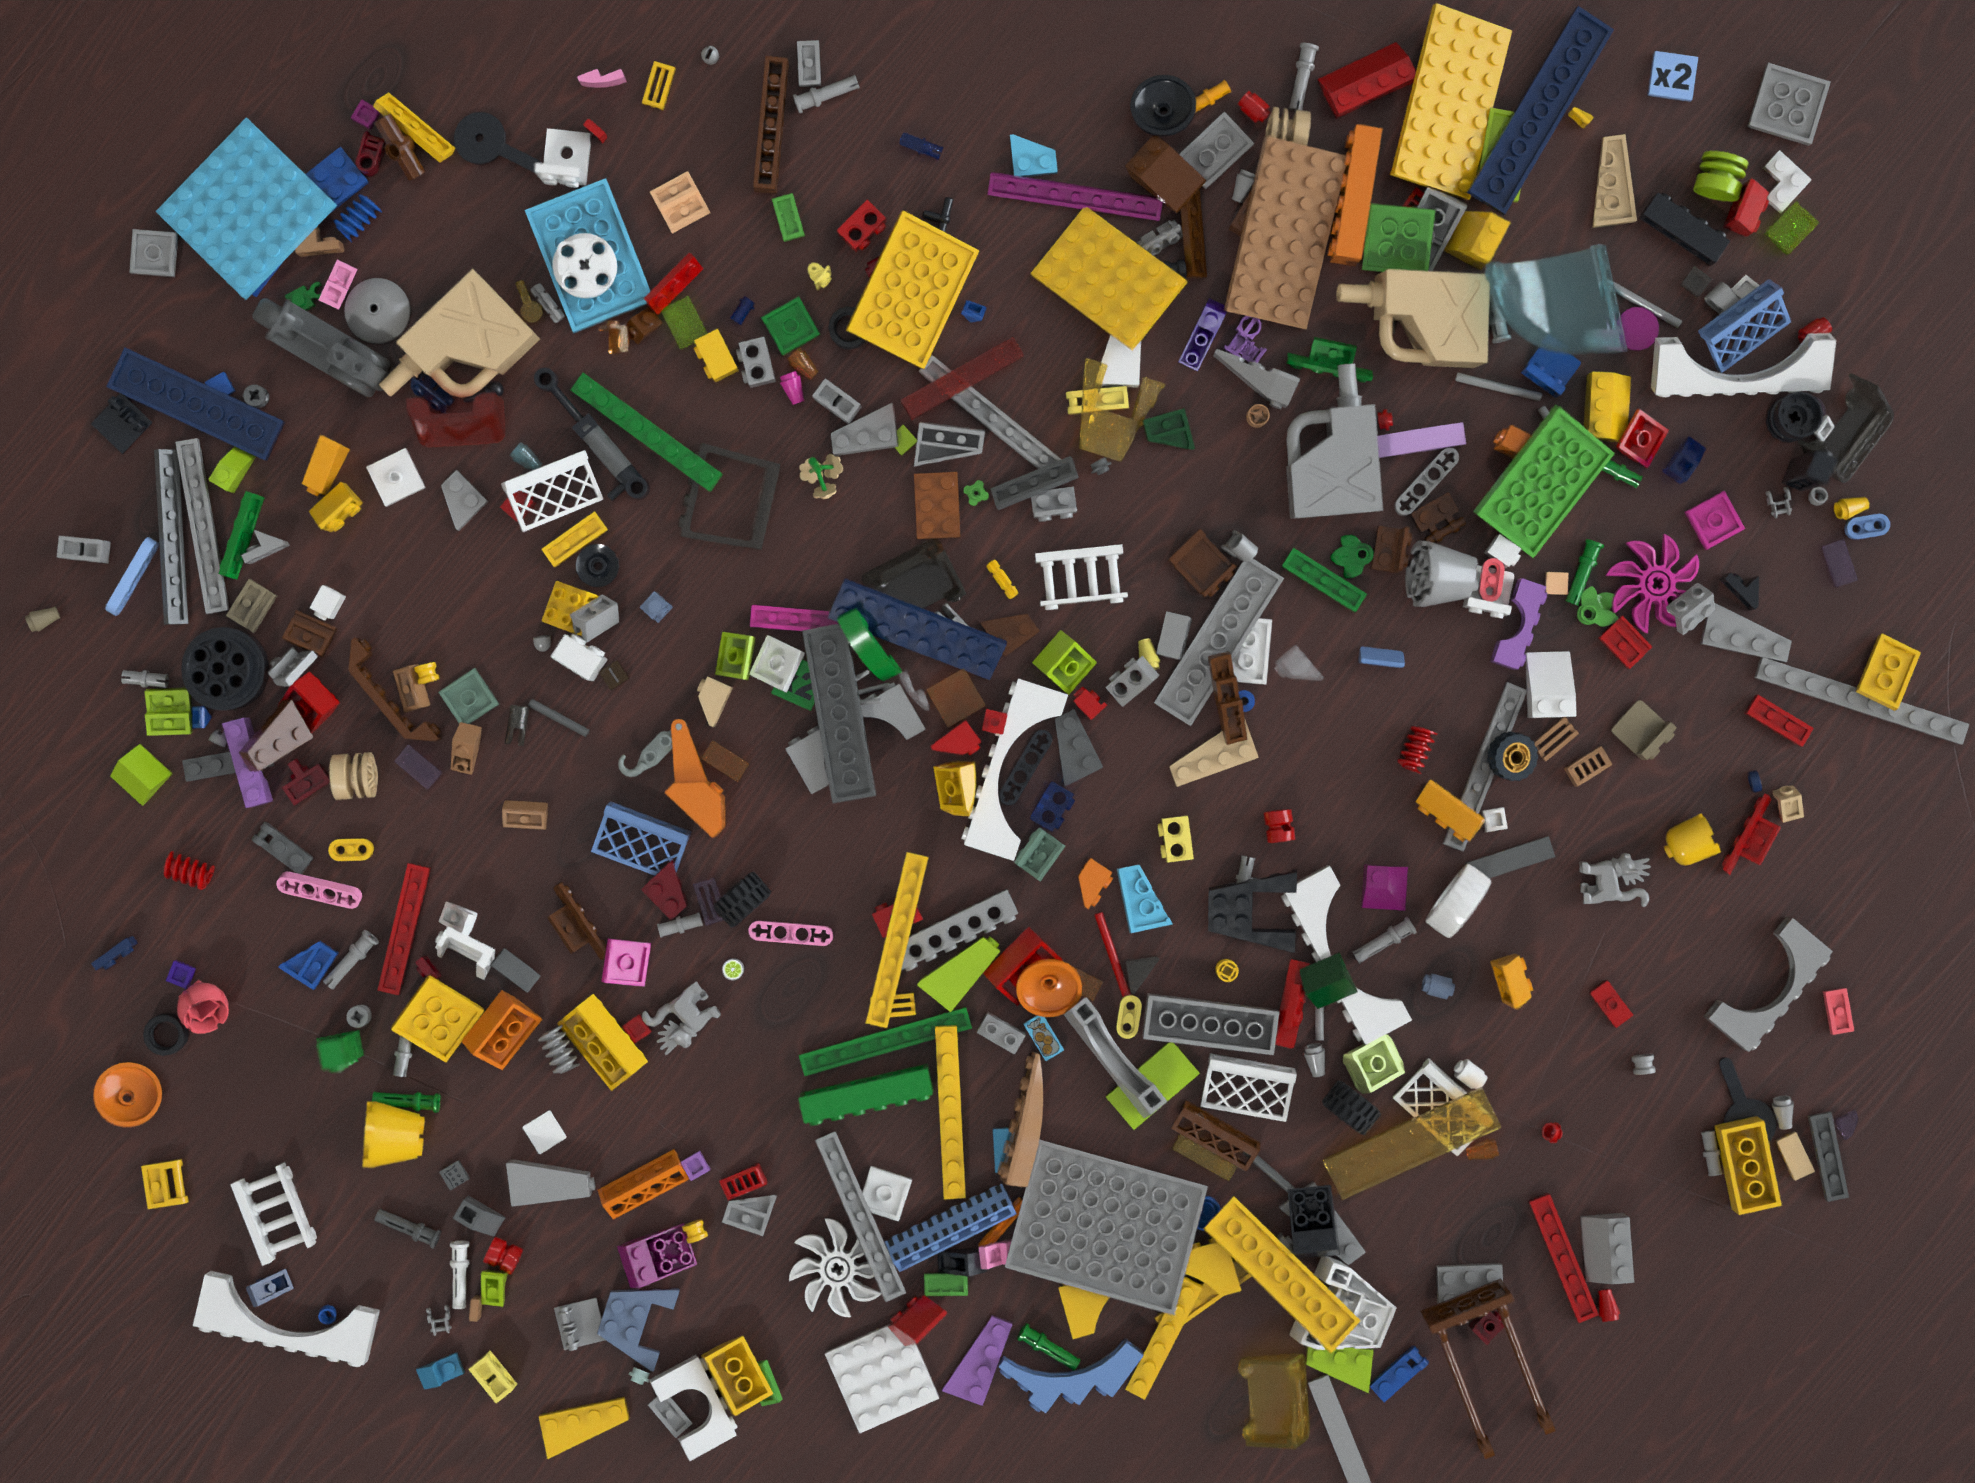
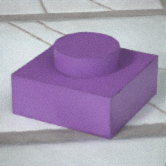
[680,1150,710,1181]

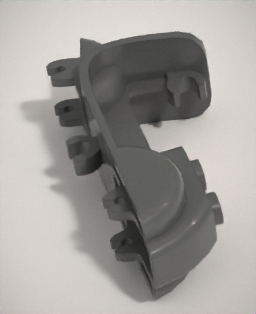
[252,298,391,397]

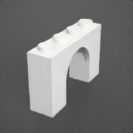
[649,1355,737,1461]

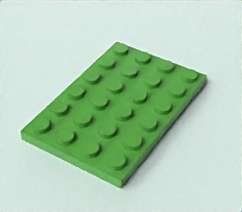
[1473,405,1615,558]

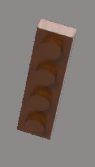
[1181,190,1207,279]

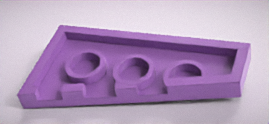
[942,1315,1012,1406]

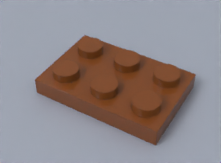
[914,472,961,540]

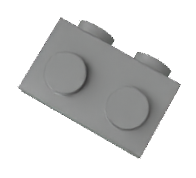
[1666,583,1715,635]

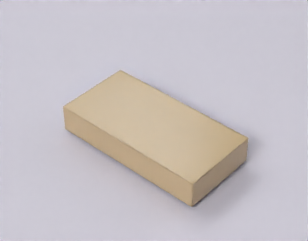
[1775,1131,1815,1181]

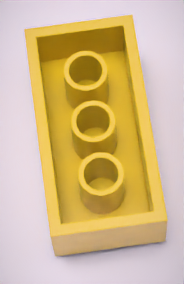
[1714,1116,1782,1215]

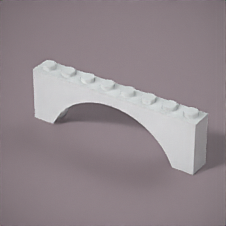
[1651,333,1836,397]
[961,679,1068,861]
[1281,865,1412,1045]
[193,1271,380,1367]

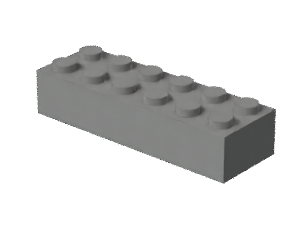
[1142,993,1279,1055]

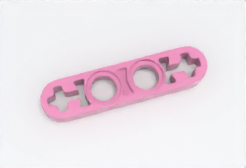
[276,872,362,909]
[749,920,834,946]

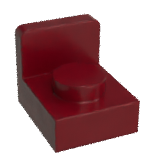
[415,955,442,988]

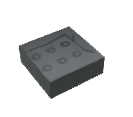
[439,1160,470,1190]

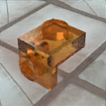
[599,321,629,354]

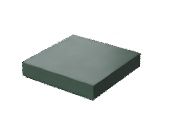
[438,668,499,724]

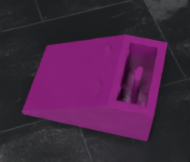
[617,1223,697,1288]

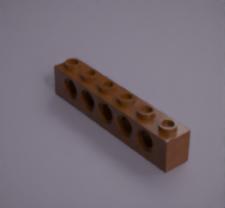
[753,56,789,194]

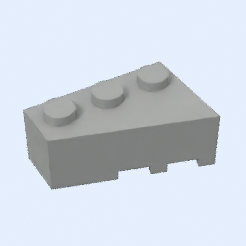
[914,421,985,466]

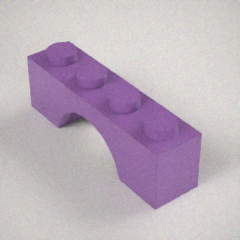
[1490,578,1547,670]
[222,718,273,808]

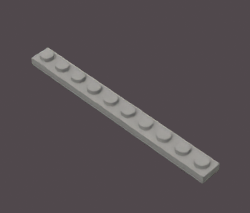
[1754,657,1969,745]

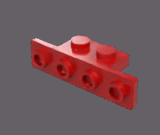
[1722,794,1781,875]
[1275,959,1311,1049]

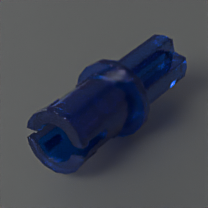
[899,133,943,160]

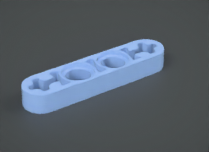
[105,537,159,616]

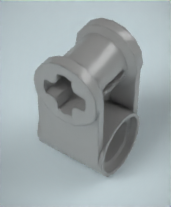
[1704,282,1740,315]
[1221,530,1258,562]

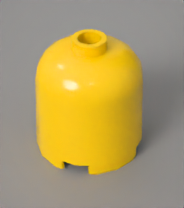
[1664,813,1721,866]

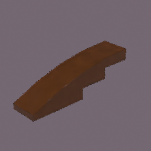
[1208,651,1247,745]

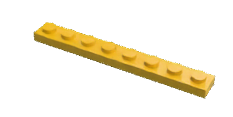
[866,852,928,1028]
[935,1025,966,1199]

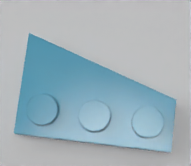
[1117,864,1173,933]

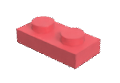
[1823,988,1854,1035]

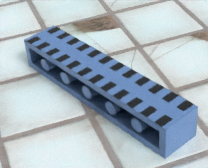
[885,1184,1017,1272]

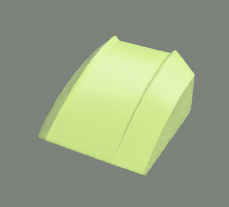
[1343,1034,1405,1094]

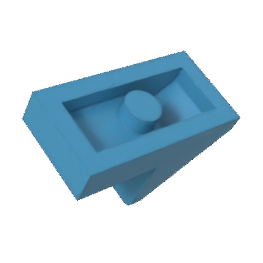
[416,1352,465,1389]

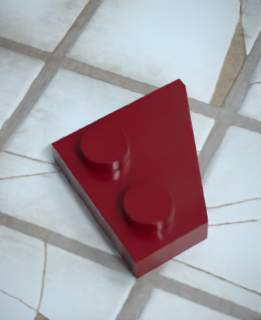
[641,860,688,920]

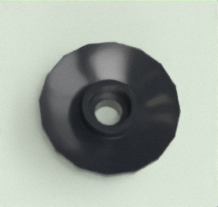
[575,544,619,587]

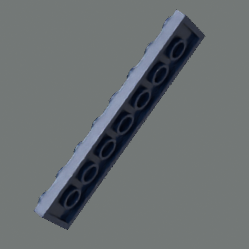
[106,347,285,461]
[828,579,1007,680]

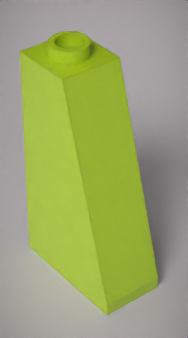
[917,936,1000,1012]

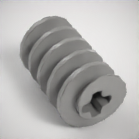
[538,1025,580,1074]

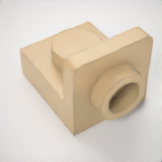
[1773,786,1804,823]

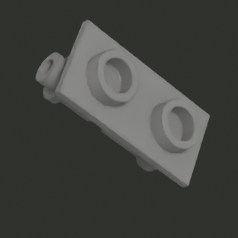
[1137,220,1183,256]

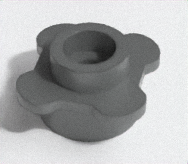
[1090,457,1112,476]

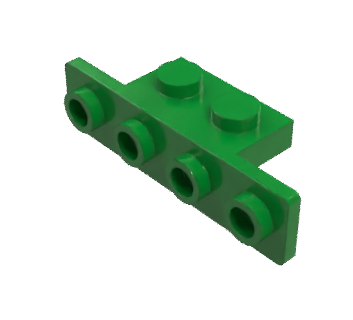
[1286,337,1373,382]

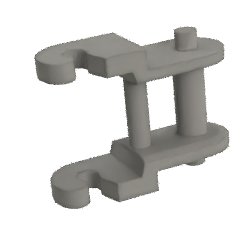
[1766,487,1792,518]
[426,1305,452,1336]

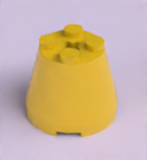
[363,1101,425,1168]

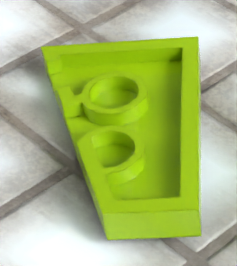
[1305,1346,1373,1393]

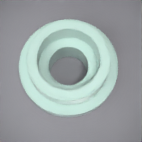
[628,1367,650,1385]

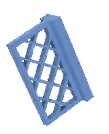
[1698,279,1791,373]
[591,801,692,876]

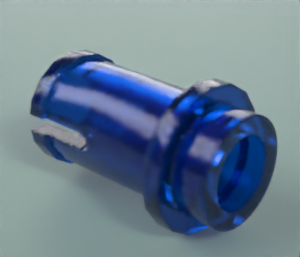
[730,296,755,325]

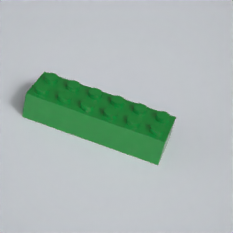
[798,1064,934,1126]

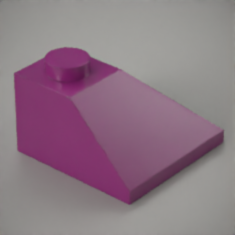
[1361,864,1408,910]

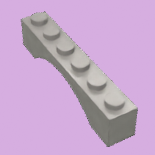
[1063,997,1167,1118]

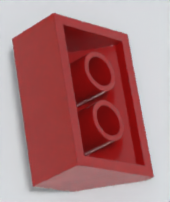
[983,927,1063,1006]

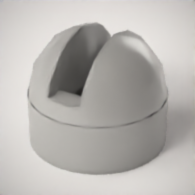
[701,46,719,65]
[1808,487,1828,506]
[533,635,551,652]
[208,729,227,747]

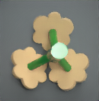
[799,454,843,499]

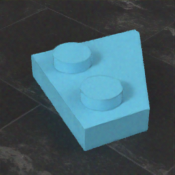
[1010,134,1058,177]

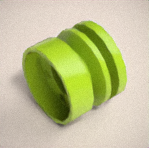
[1693,151,1749,202]

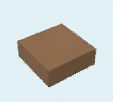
[469,1295,482,1322]

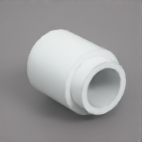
[1454,1059,1487,1090]

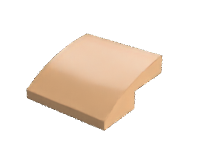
[650,171,710,233]

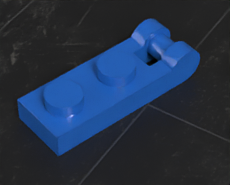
[1370,1345,1429,1402]

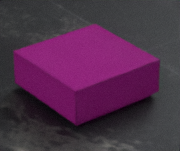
[351,99,381,130]

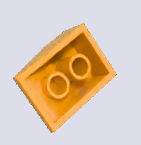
[1490,954,1533,1009]

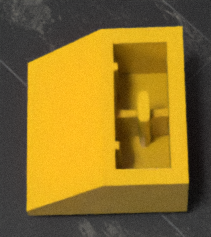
[309,482,363,532]

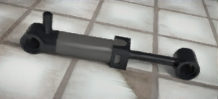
[534,367,650,501]

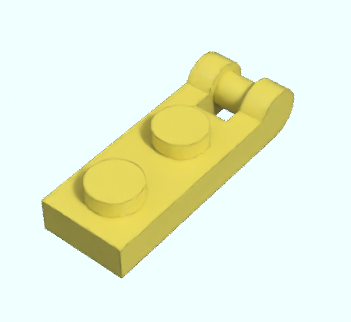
[1066,386,1129,415]

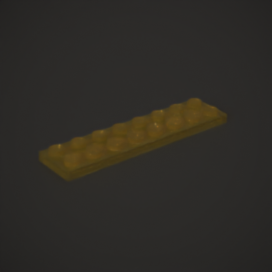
[1323,1087,1502,1200]

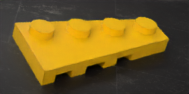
[539,1397,629,1459]

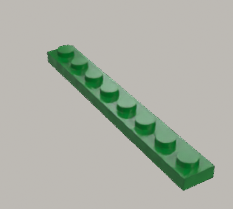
[571,373,723,492]
[799,1007,972,1076]

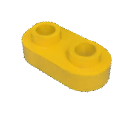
[328,838,374,861]

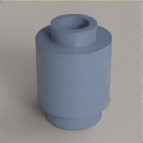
[1421,973,1455,1000]

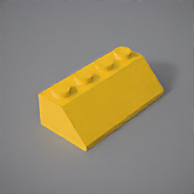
[557,994,648,1091]

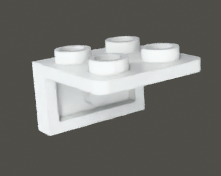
[1463,565,1514,619]

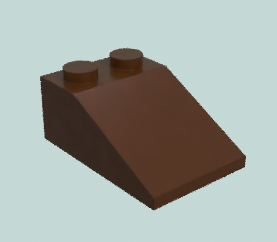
[1125,135,1206,213]

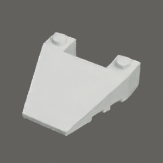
[1289,1256,1397,1350]

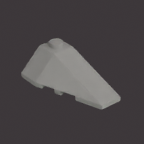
[1213,349,1300,409]

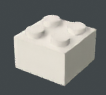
[551,634,608,681]

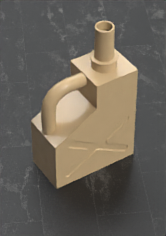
[379,269,540,398]
[1337,269,1490,368]

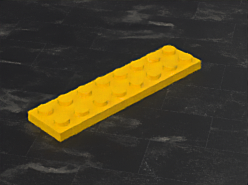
[1203,1196,1361,1353]

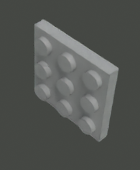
[1747,63,1831,146]

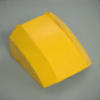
[933,761,976,817]

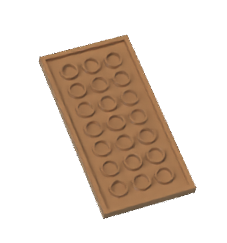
[1224,136,1346,329]

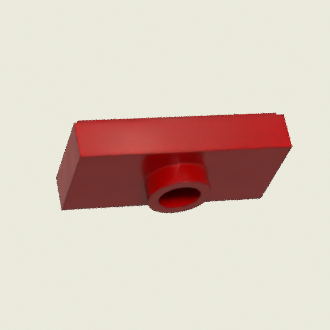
[1589,980,1633,1028]

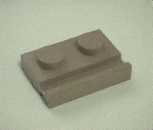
[226,579,277,633]

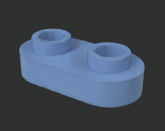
[1844,514,1890,540]

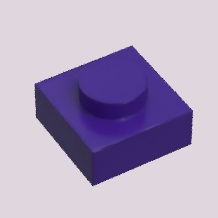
[166,960,196,989]

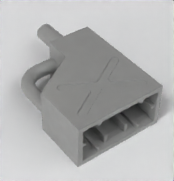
[1286,364,1383,519]

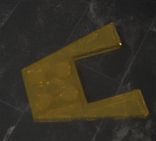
[1079,358,1166,462]

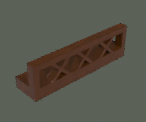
[1171,1100,1261,1172]

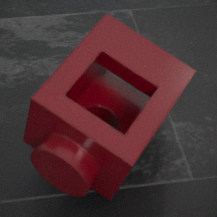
[1468,1310,1504,1345]

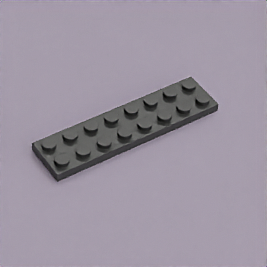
[802,624,877,803]

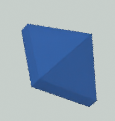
[961,300,987,323]
[192,706,212,728]

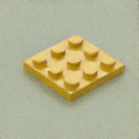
[391,975,484,1062]

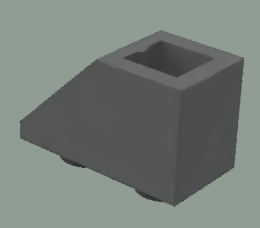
[453,1195,506,1237]

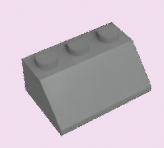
[1580,1213,1634,1284]

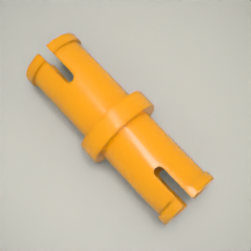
[1195,80,1231,113]

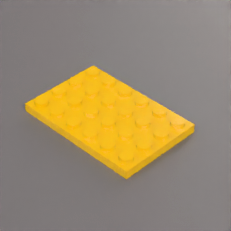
[1031,207,1187,351]
[846,211,979,369]

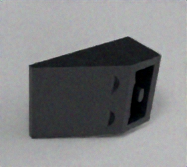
[1287,1185,1340,1259]

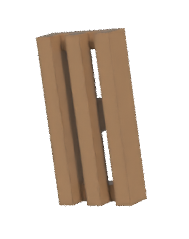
[1534,717,1579,761]

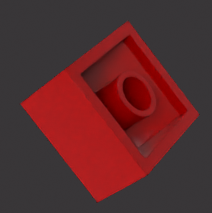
[1723,179,1769,237]
[277,671,340,734]
[930,721,981,755]
[888,1295,947,1346]

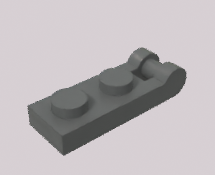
[251,821,314,874]

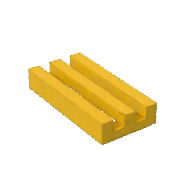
[642,61,676,110]
[870,993,916,1017]

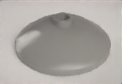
[344,278,411,344]

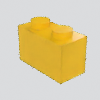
[693,329,739,382]

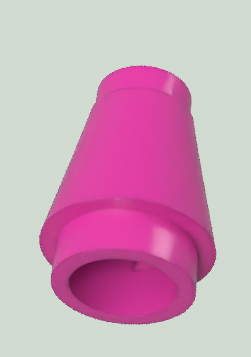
[780,371,805,405]

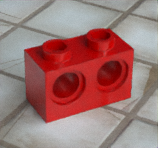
[837,200,887,252]

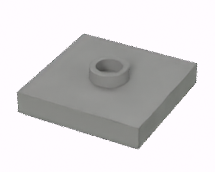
[129,229,178,277]

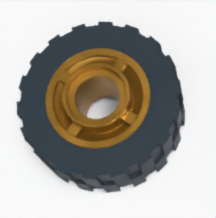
[1487,731,1538,781]

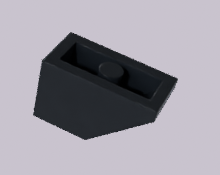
[937,1248,987,1277]

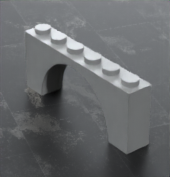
[786,682,925,794]
[1703,917,1833,1052]

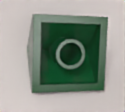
[1299,952,1358,1009]

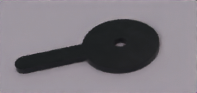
[454,112,543,173]
[1719,1057,1776,1142]

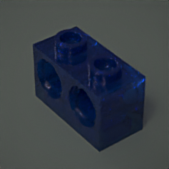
[1030,781,1075,832]

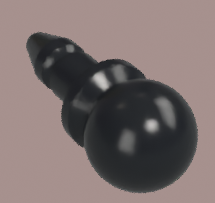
[463,381,504,403]

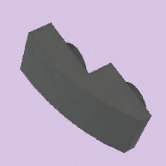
[490,948,540,993]

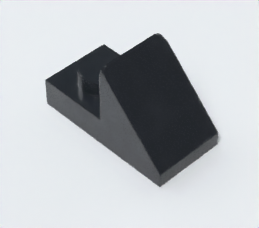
[1719,572,1759,611]

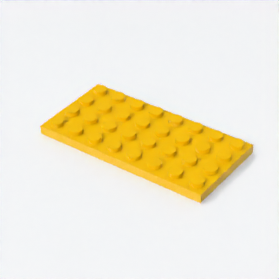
[1390,3,1512,200]

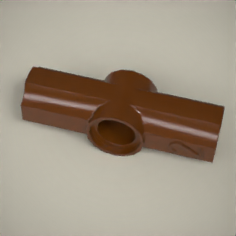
[374,113,425,181]

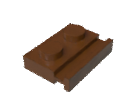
[282,610,337,657]

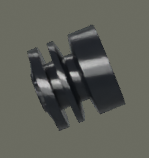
[1765,391,1823,443]

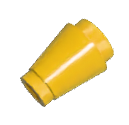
[1834,497,1869,520]

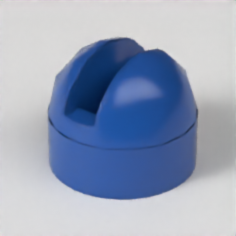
[318,1305,337,1324]

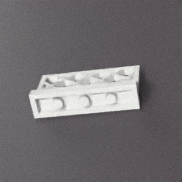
[501,450,603,532]
[1200,1053,1297,1122]
[1393,1058,1494,1156]

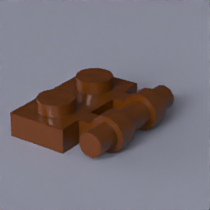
[1410,492,1466,543]

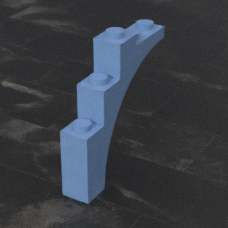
[998,1338,1144,1413]

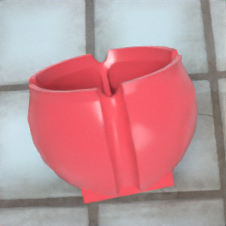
[177,980,229,1034]

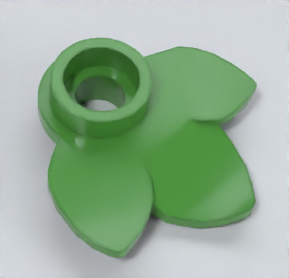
[1577,586,1618,627]

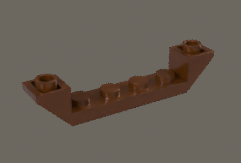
[348,637,443,741]

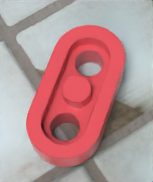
[1478,558,1505,602]

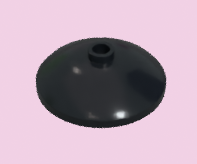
[1130,75,1196,137]

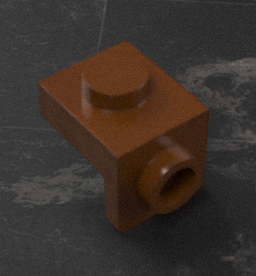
[624,306,663,345]

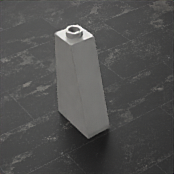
[506,1159,595,1207]

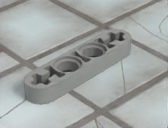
[1394,448,1459,516]

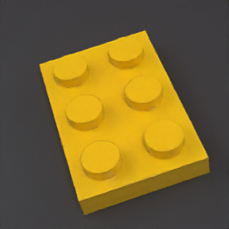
[1855,633,1921,711]

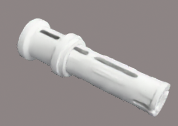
[450,1241,469,1309]

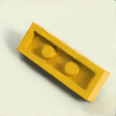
[541,511,608,567]

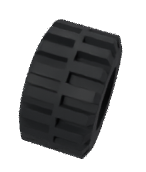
[713,872,772,927]
[1322,1080,1381,1135]

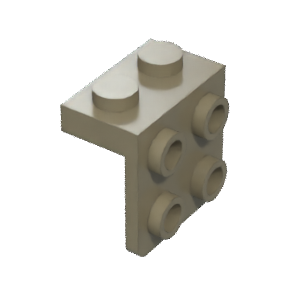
[1611,700,1677,760]

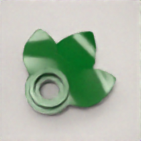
[1330,535,1374,579]

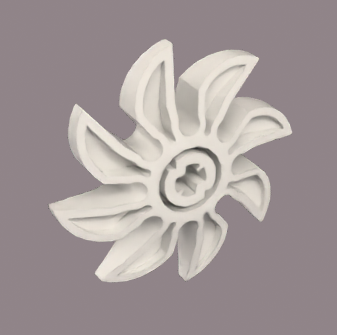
[789,1218,881,1317]

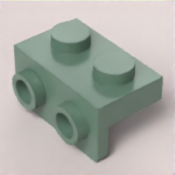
[1014,828,1065,881]

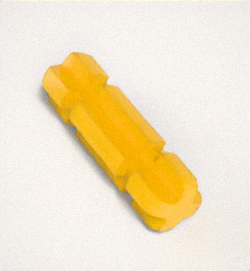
[986,560,1018,599]

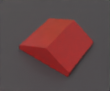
[1616,409,1669,468]

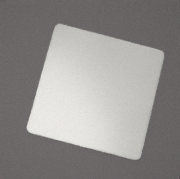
[523,1110,566,1154]

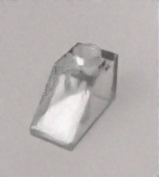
[1274,645,1324,681]

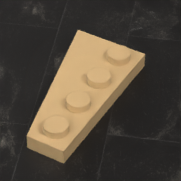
[1592,134,1637,228]
[1169,720,1259,787]

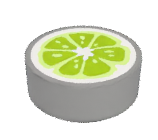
[722,958,744,981]

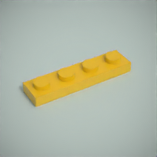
[373,92,456,163]

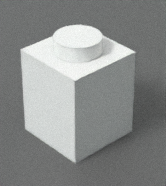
[1484,534,1521,568]
[310,585,346,621]

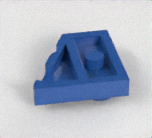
[278,941,339,990]

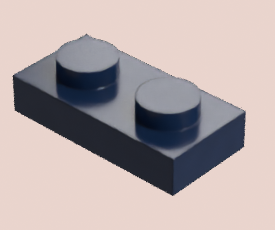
[91,936,138,971]

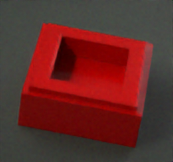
[583,119,607,143]
[622,1013,652,1044]

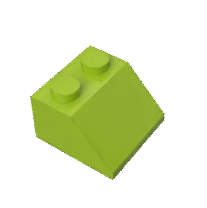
[1032,630,1097,695]

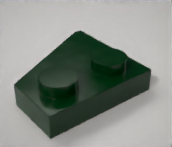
[1142,408,1195,450]

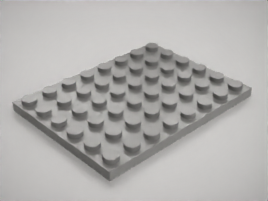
[1005,1140,1208,1315]

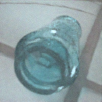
[510,442,543,471]

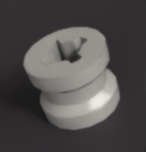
[347,1005,372,1028]
[1632,1054,1656,1075]

